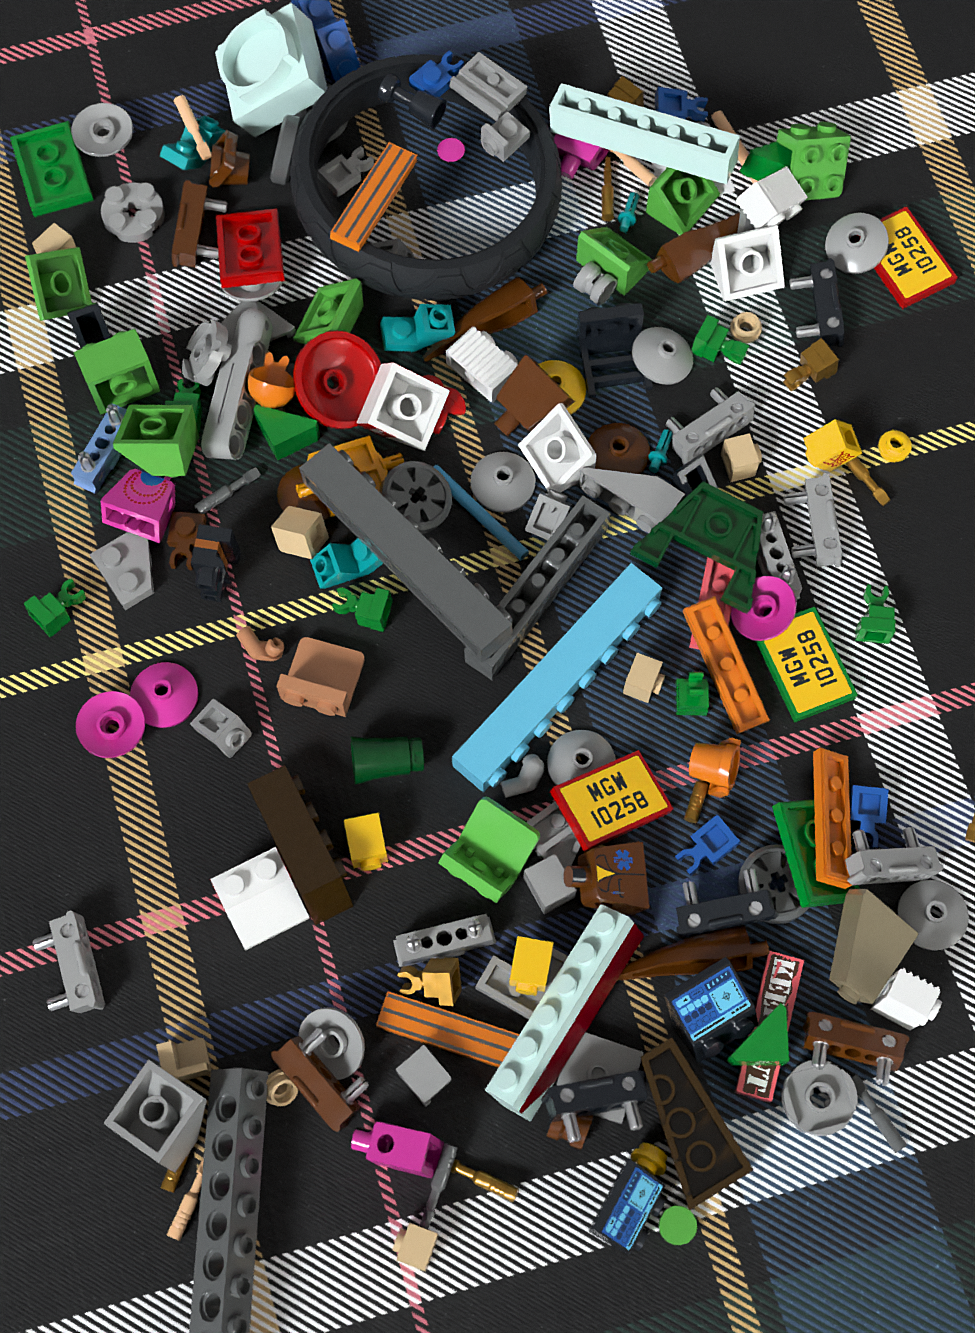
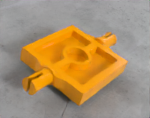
[296,436,404,517]

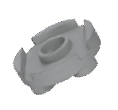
[101,183,165,243]
[182,319,232,386]
[781,1059,858,1136]

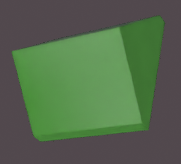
[646,167,721,235]
[576,227,652,296]
[25,247,92,321]
[293,278,364,345]

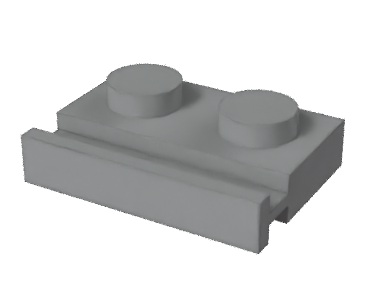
[450,52,527,121]

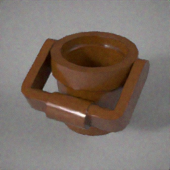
[209,130,250,187]

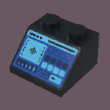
[664,957,759,1063]
[588,1159,667,1255]

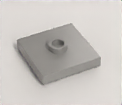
[556,1032,644,1124]

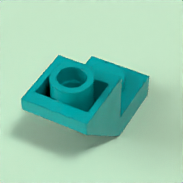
[160,116,226,170]
[380,304,455,352]
[310,538,383,589]

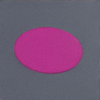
[437,138,465,162]

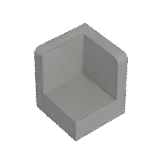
[524,855,576,914]
[396,1045,451,1107]

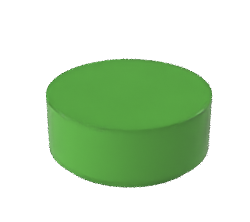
[658,1206,697,1245]

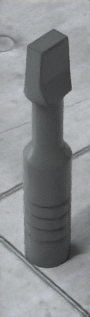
[194,467,261,514]
[852,1074,907,1153]
[420,1143,458,1229]

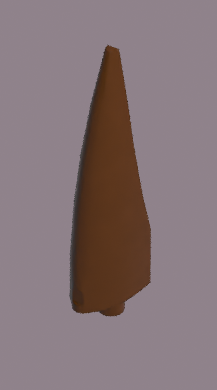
[647,212,740,283]
[423,277,548,362]
[617,925,769,981]

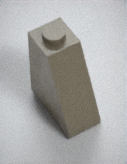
[829,889,919,1004]

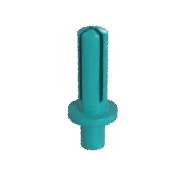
[618,192,640,233]
[648,429,673,473]

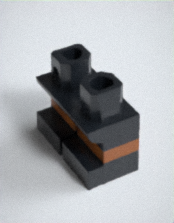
[191,524,241,602]

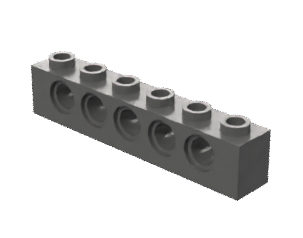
[464,496,610,681]

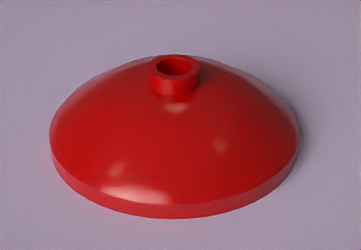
[293,331,381,429]

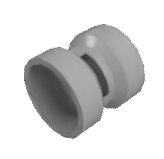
[573,261,617,306]

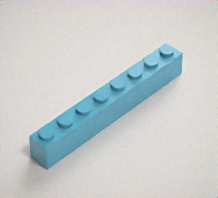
[452,563,662,793]

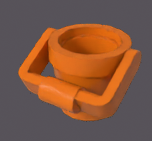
[689,738,741,798]

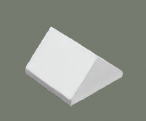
[710,225,785,301]
[518,403,596,493]

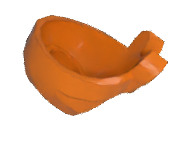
[247,351,295,408]

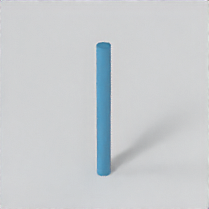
[434,465,529,561]

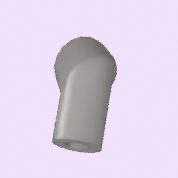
[501,754,544,798]

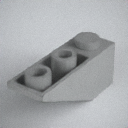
[579,467,685,533]

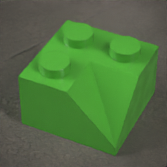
[74,328,160,415]
[113,405,199,477]

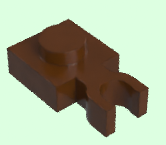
[167,512,206,570]

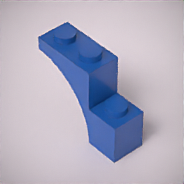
[291,0,361,84]

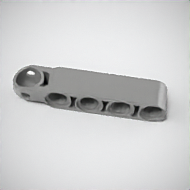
[201,308,273,460]

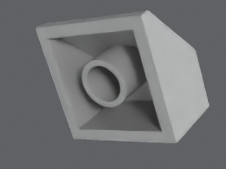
[103,1060,207,1173]

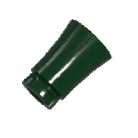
[351,736,424,785]

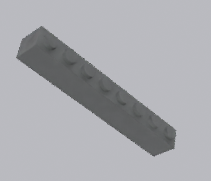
[299,443,513,663]

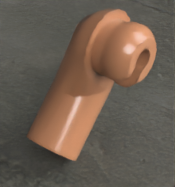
[236,626,284,661]

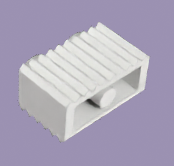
[736,167,808,229]
[446,327,518,403]
[871,968,942,1031]

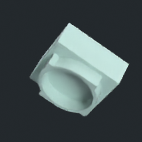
[215,3,328,137]

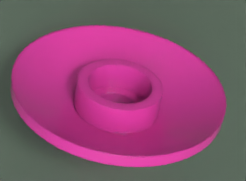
[731,576,797,641]
[130,662,199,728]
[76,691,145,758]

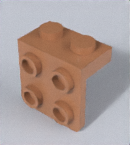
[277,637,365,717]

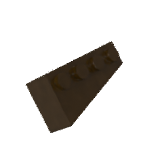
[247,765,354,925]
[640,1038,754,1211]

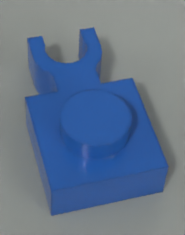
[409,50,464,97]
[655,87,708,122]
[850,785,889,848]
[675,814,741,876]

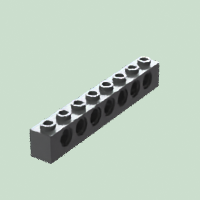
[189,1068,269,1333]

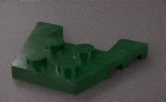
[630,481,763,614]

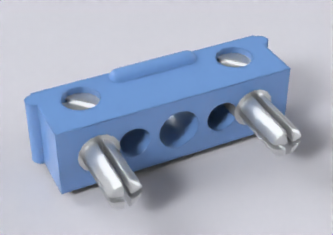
[71,404,127,494]

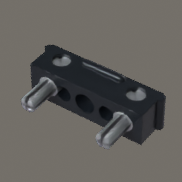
[790,258,845,347]
[676,869,779,936]
[541,1070,648,1142]

